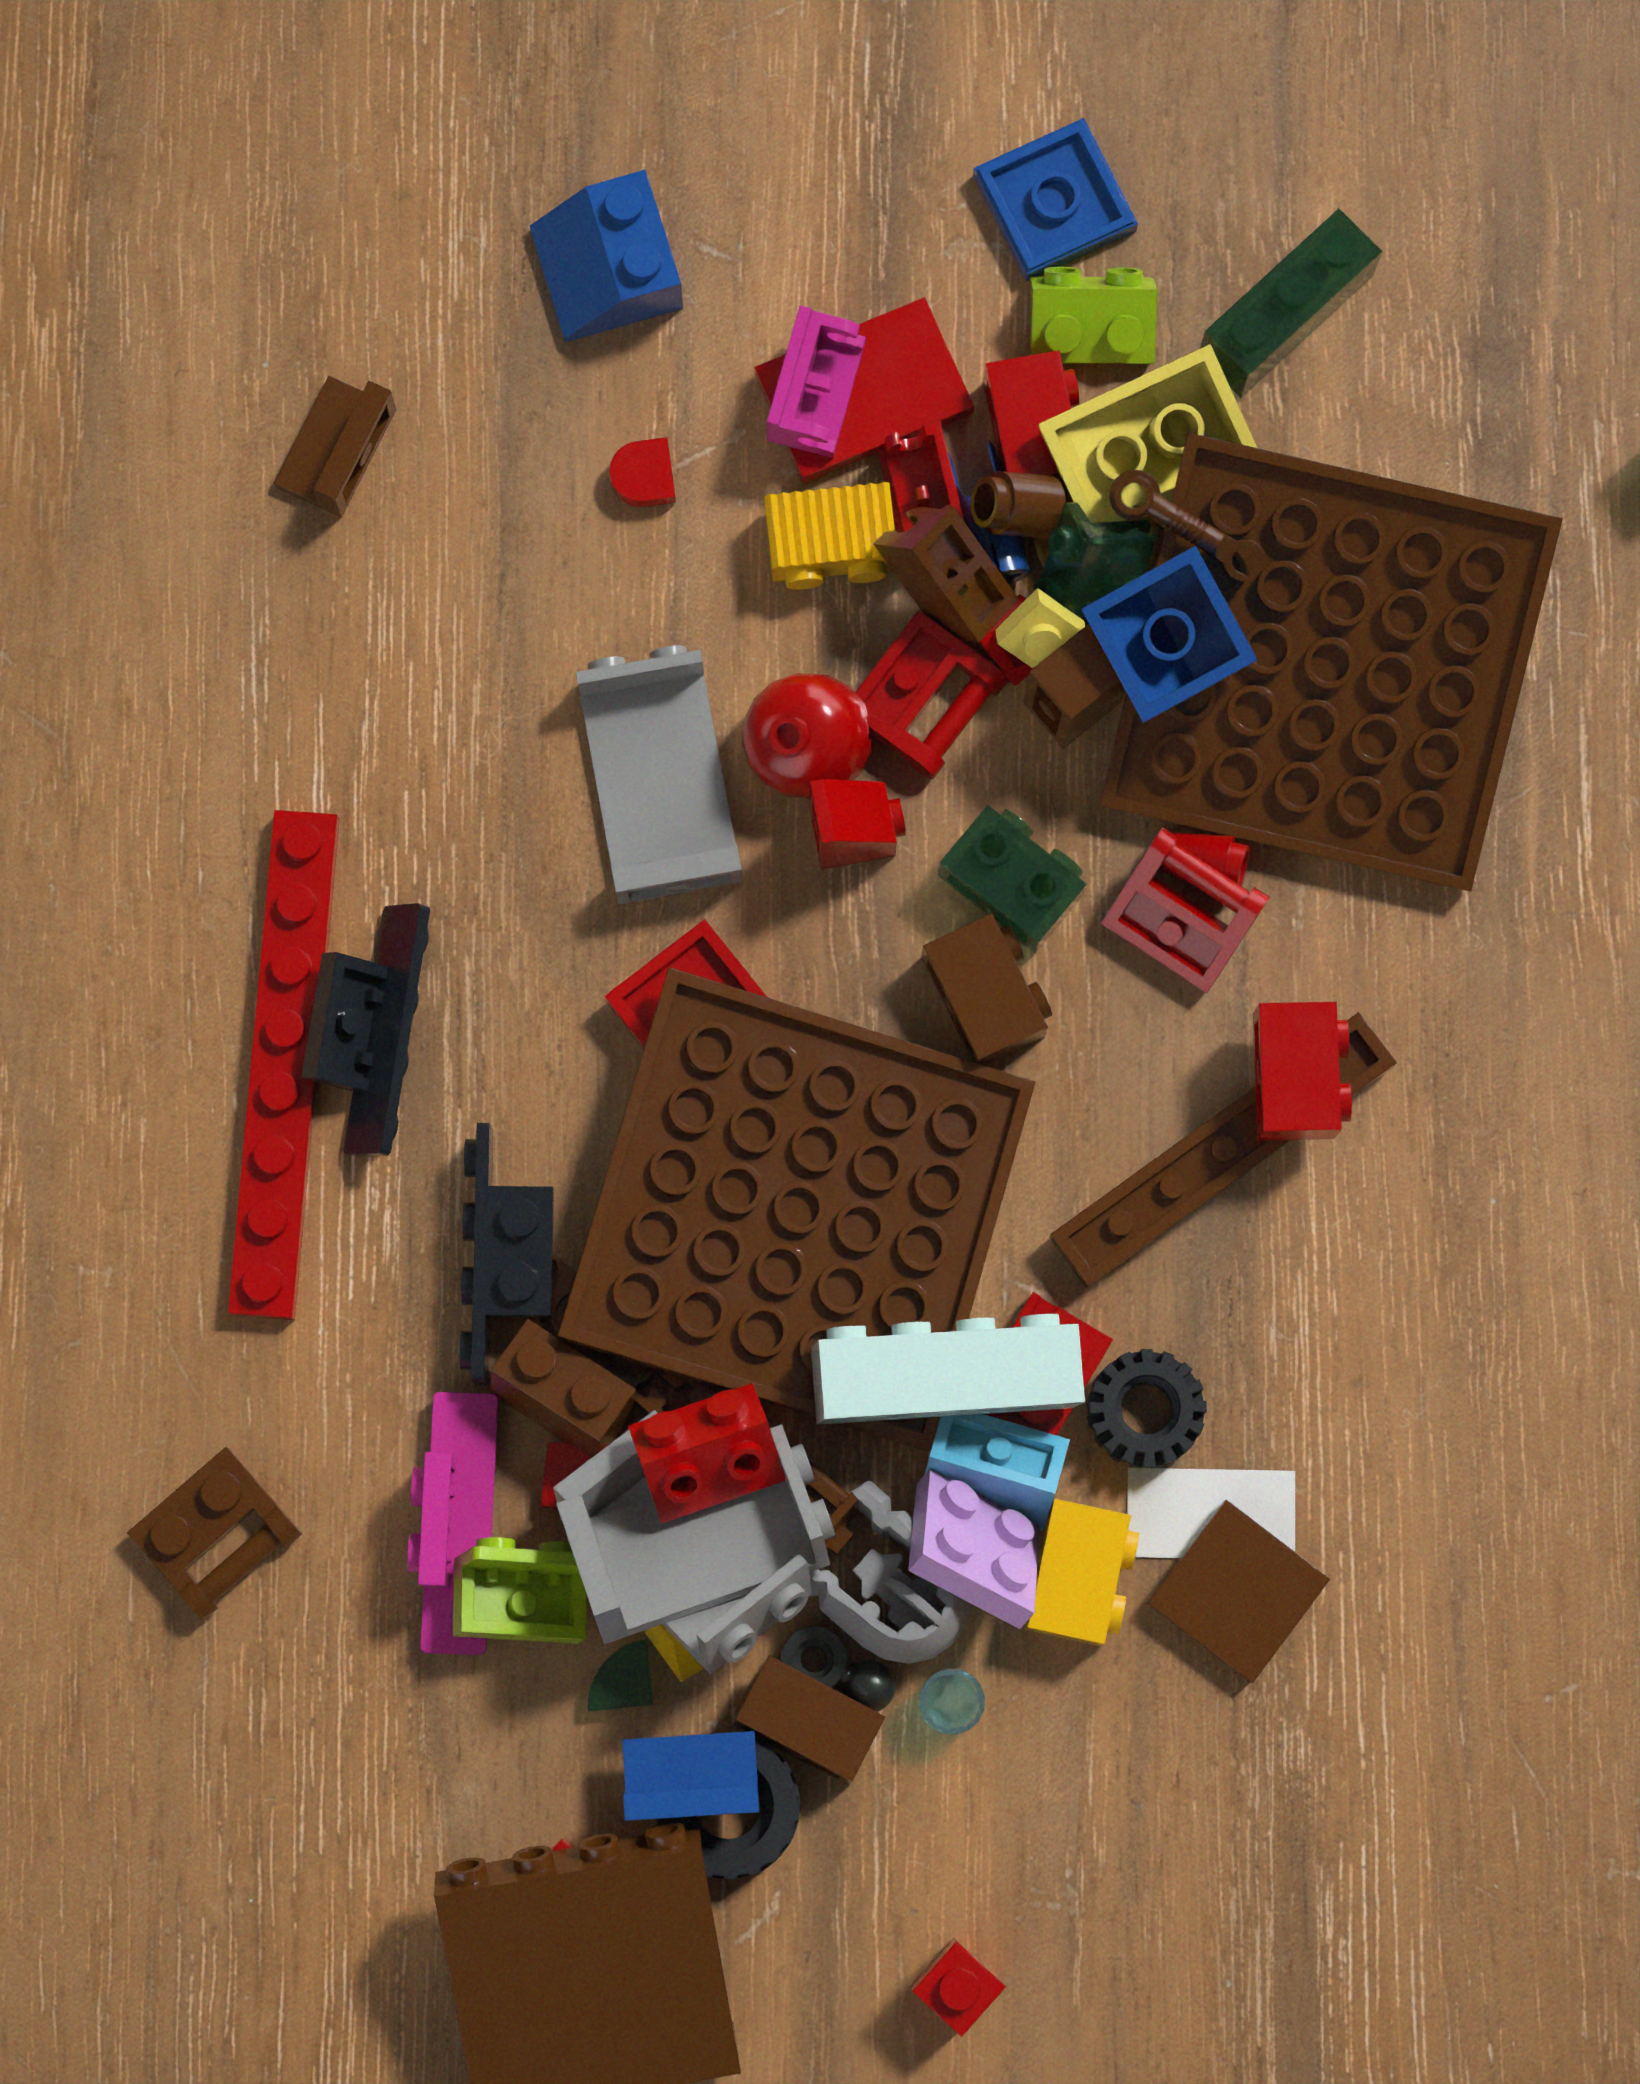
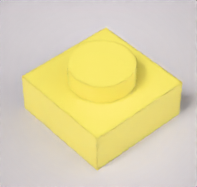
[995,588,1085,668]

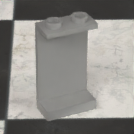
[576,645,742,905]
[553,1410,812,1675]
[556,1424,836,1644]

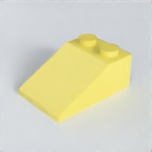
[1037,344,1257,540]

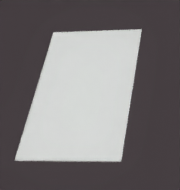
[1127,1468,1295,1558]

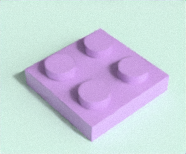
[908,1468,1039,1629]

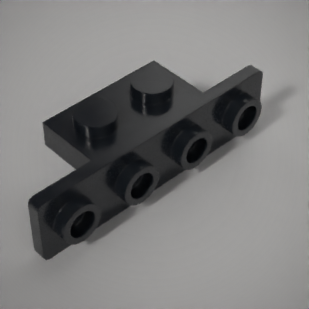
[301,903,430,1156]
[460,1123,554,1385]

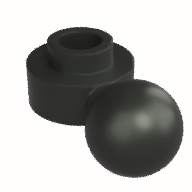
[781,1626,895,1712]

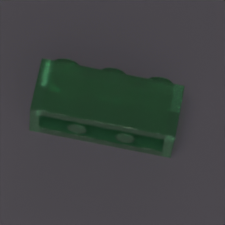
[1200,208,1383,398]

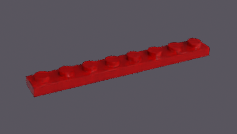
[228,810,340,1320]

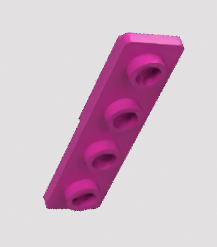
[407,1392,499,1655]

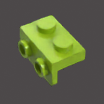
[1030,267,1158,364]
[453,1537,586,1644]

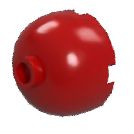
[742,673,872,799]

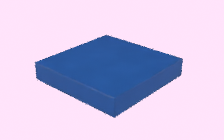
[973,118,1138,282]

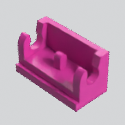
[767,305,866,458]

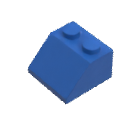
[530,169,683,343]
[1081,546,1258,723]

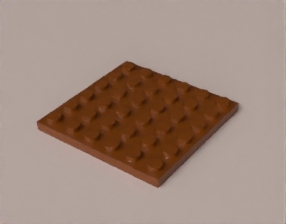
[1100,432,1563,892]
[556,967,1036,1452]

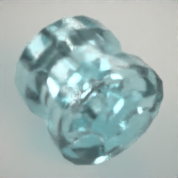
[918,1668,985,1735]

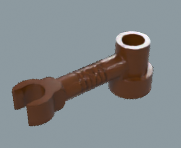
[1109,470,1265,581]

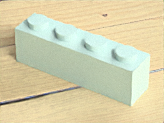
[811,1314,1085,1425]

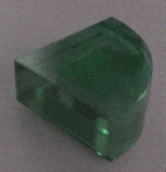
[588,1639,654,1712]

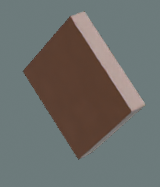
[1147,1499,1330,1683]

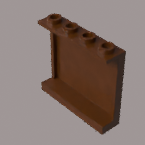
[434,1822,741,2084]

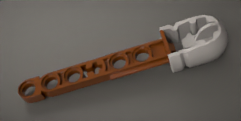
[536,1253,971,1664]

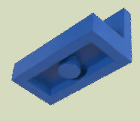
[623,1731,759,1821]

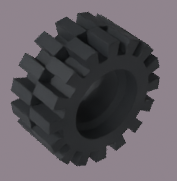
[1087,1349,1207,1469]

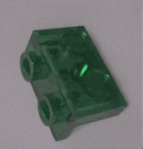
[1034,502,1158,626]

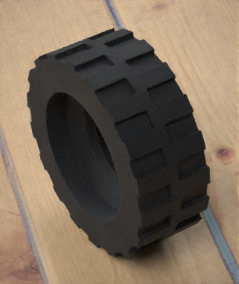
[656,1732,800,1880]

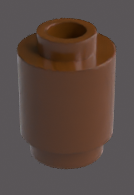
[971,471,1069,539]

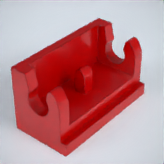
[877,421,964,533]

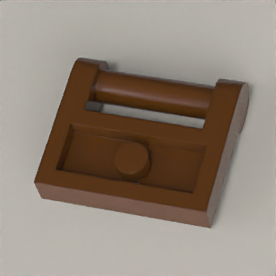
[127,1447,302,1621]

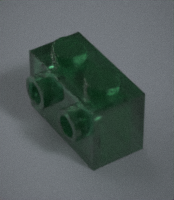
[937,805,1087,954]

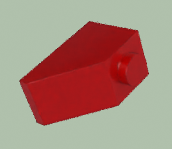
[809,779,906,870]

